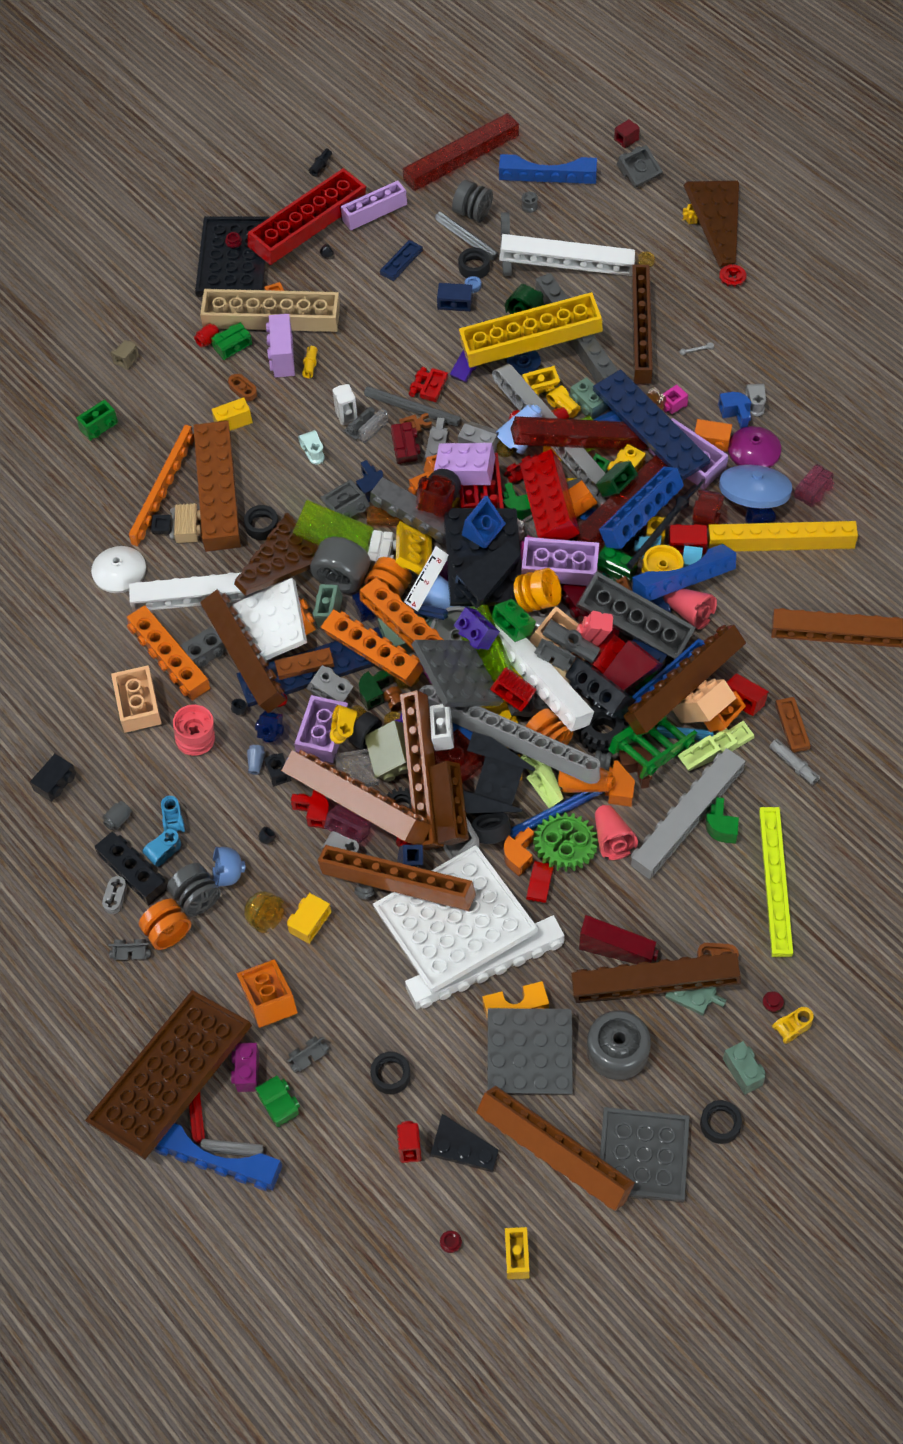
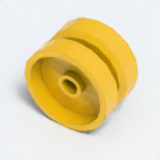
[640,545,684,574]

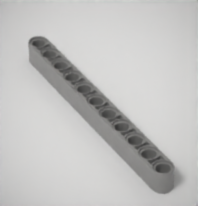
[492,364,622,508]
[420,685,600,784]

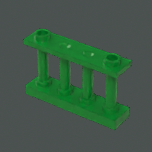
[608,716,697,779]

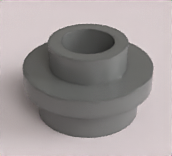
[354,883,375,899]

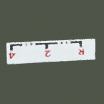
[404,546,449,612]

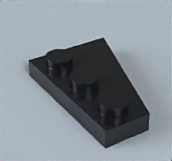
[431,1114,499,1172]

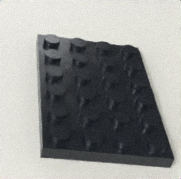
[195,216,269,296]
[443,508,522,606]

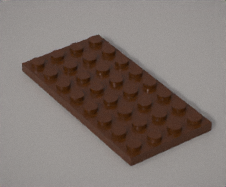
[85,990,252,1160]

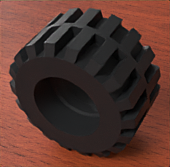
[579,704,628,755]

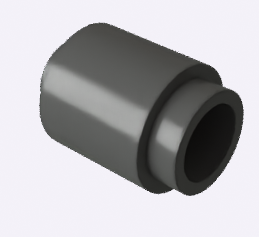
[103,801,132,830]

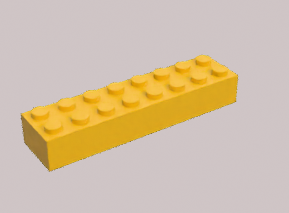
[459,292,603,368]

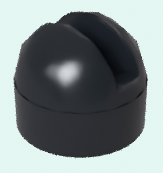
[320,243,334,258]
[231,699,247,715]
[258,827,276,844]

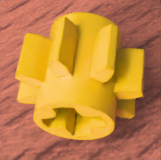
[682,204,698,224]

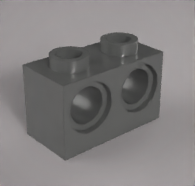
[180,626,226,668]

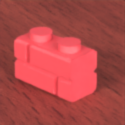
[576,610,613,646]

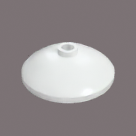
[92,546,146,593]

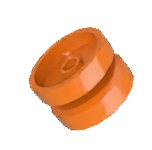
[365,557,412,598]
[138,898,192,950]

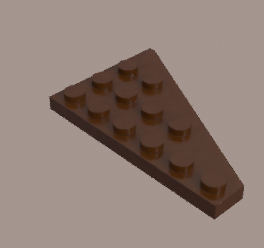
[684,180,739,267]
[234,513,319,596]

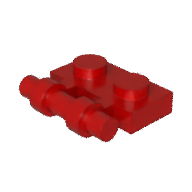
[408,367,448,402]

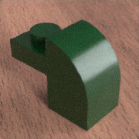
[359,670,393,711]

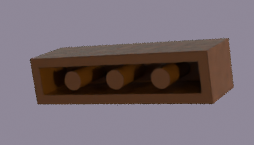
[429,761,469,846]

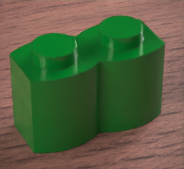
[255,1075,300,1127]

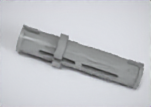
[769,739,820,785]

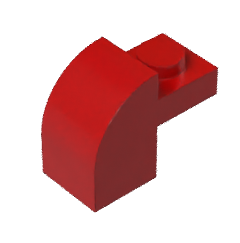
[291,790,330,829]

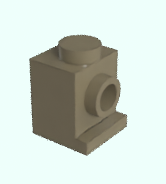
[111,340,139,370]

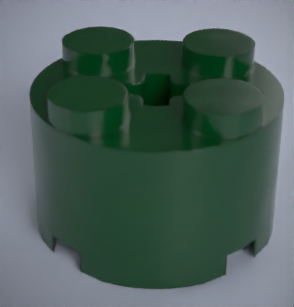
[505,284,544,314]

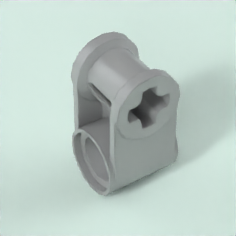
[746,383,766,417]
[322,831,361,853]

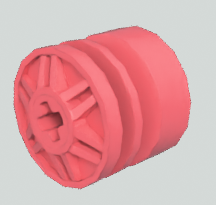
[173,704,215,756]

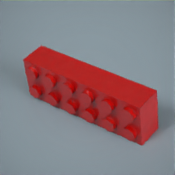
[520,449,580,540]

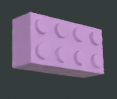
[649,418,728,490]
[521,537,599,586]

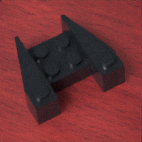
[463,731,535,813]

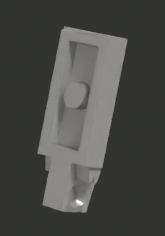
[425,418,448,461]

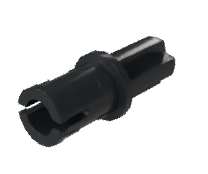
[309,148,332,176]

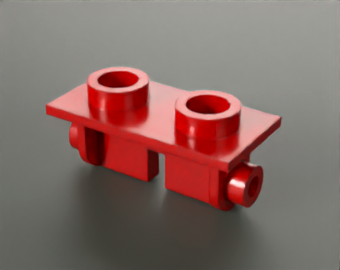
[503,454,538,483]

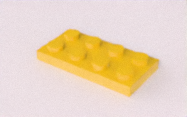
[396,521,432,575]

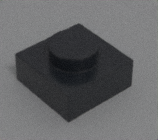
[151,515,172,534]

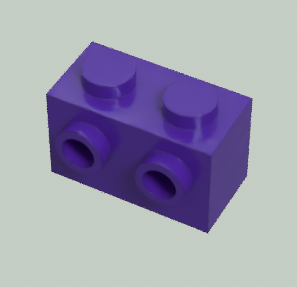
[454,607,500,650]

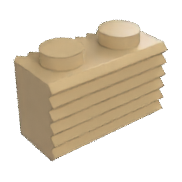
[174,503,201,543]

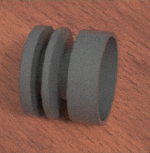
[452,180,493,222]
[167,863,221,917]

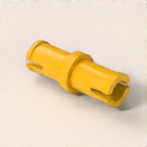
[302,346,318,379]

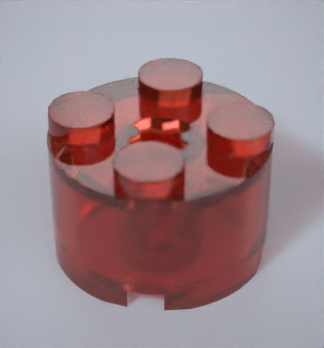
[416,475,455,516]
[692,489,724,528]

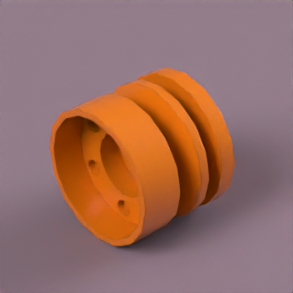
[525,708,573,745]

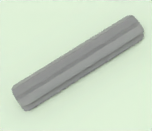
[200,1139,264,1156]

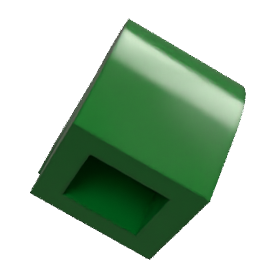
[502,483,533,521]
[705,797,739,844]

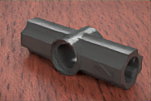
[542,620,600,663]

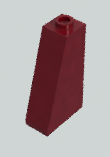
[591,640,663,703]
[579,915,659,965]

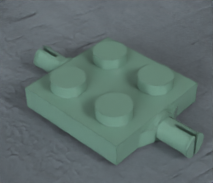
[665,987,727,1016]

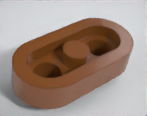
[228,374,257,401]
[697,943,739,958]

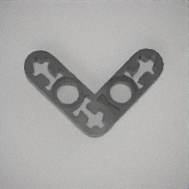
[501,212,512,276]

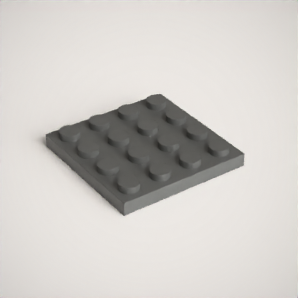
[411,640,504,707]
[487,1008,573,1095]
[600,1107,690,1202]

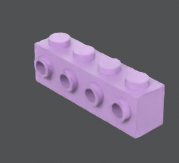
[341,181,407,231]

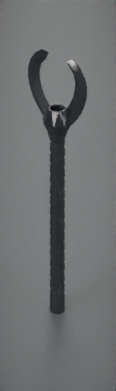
[626,478,705,569]

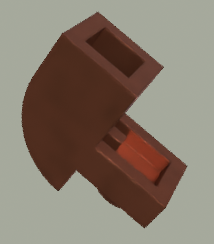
[617,746,653,789]

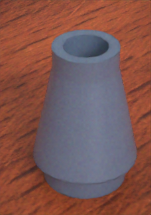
[247,745,266,775]

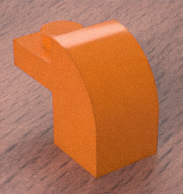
[504,827,534,876]

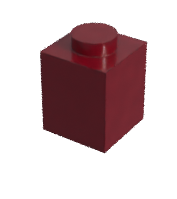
[614,119,640,149]

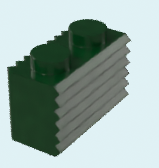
[596,460,638,497]

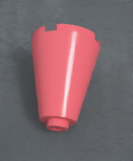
[663,588,717,629]
[595,805,638,860]

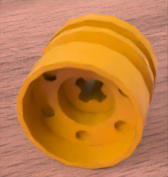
[514,568,562,613]

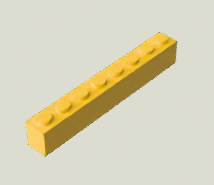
[707,521,858,552]

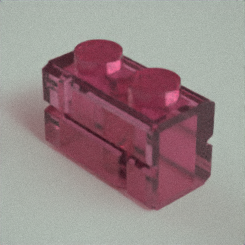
[794,464,834,507]
[324,804,372,844]

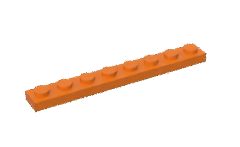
[129,425,194,546]

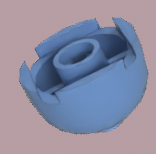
[213,847,245,887]

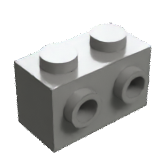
[306,665,354,702]

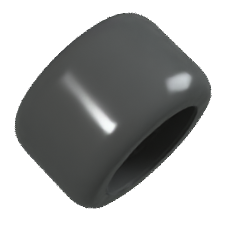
[310,537,371,593]
[587,1011,651,1080]

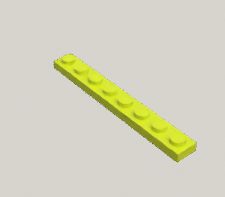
[759,807,793,957]

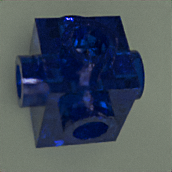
[745,507,775,524]
[255,711,284,742]

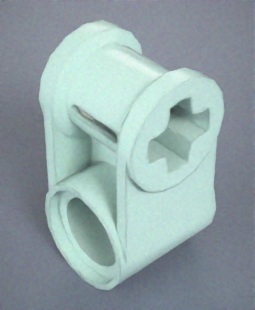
[298,430,325,464]

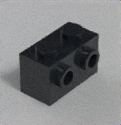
[30,754,76,802]

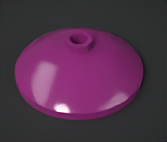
[728,426,781,468]

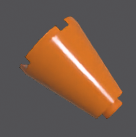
[558,767,616,793]

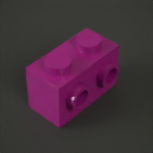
[231,1043,259,1092]

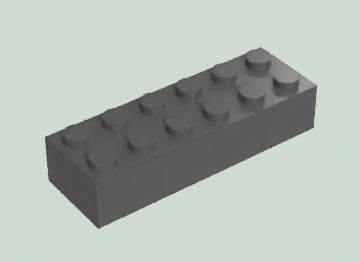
[576,571,696,661]

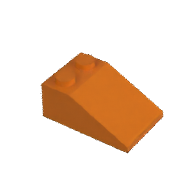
[236,959,298,1028]

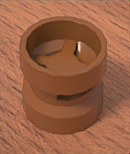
[383,686,402,713]

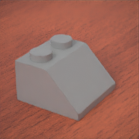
[457,422,501,453]

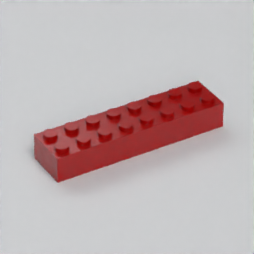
[248,168,366,265]

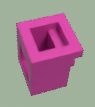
[660,385,688,414]

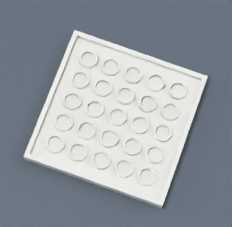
[373,845,539,994]

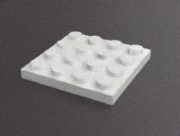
[232,578,307,660]

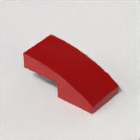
[526,861,554,903]

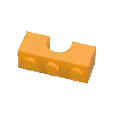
[482,981,549,1018]

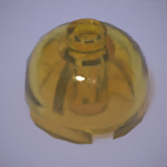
[244,891,284,933]

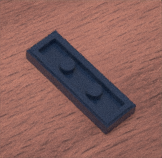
[380,240,423,281]

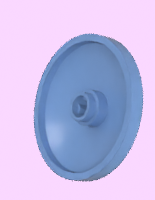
[719,465,792,508]

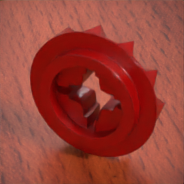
[719,264,746,287]

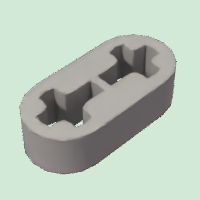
[102,876,127,914]

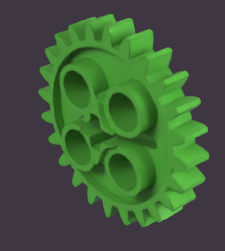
[533,812,598,872]

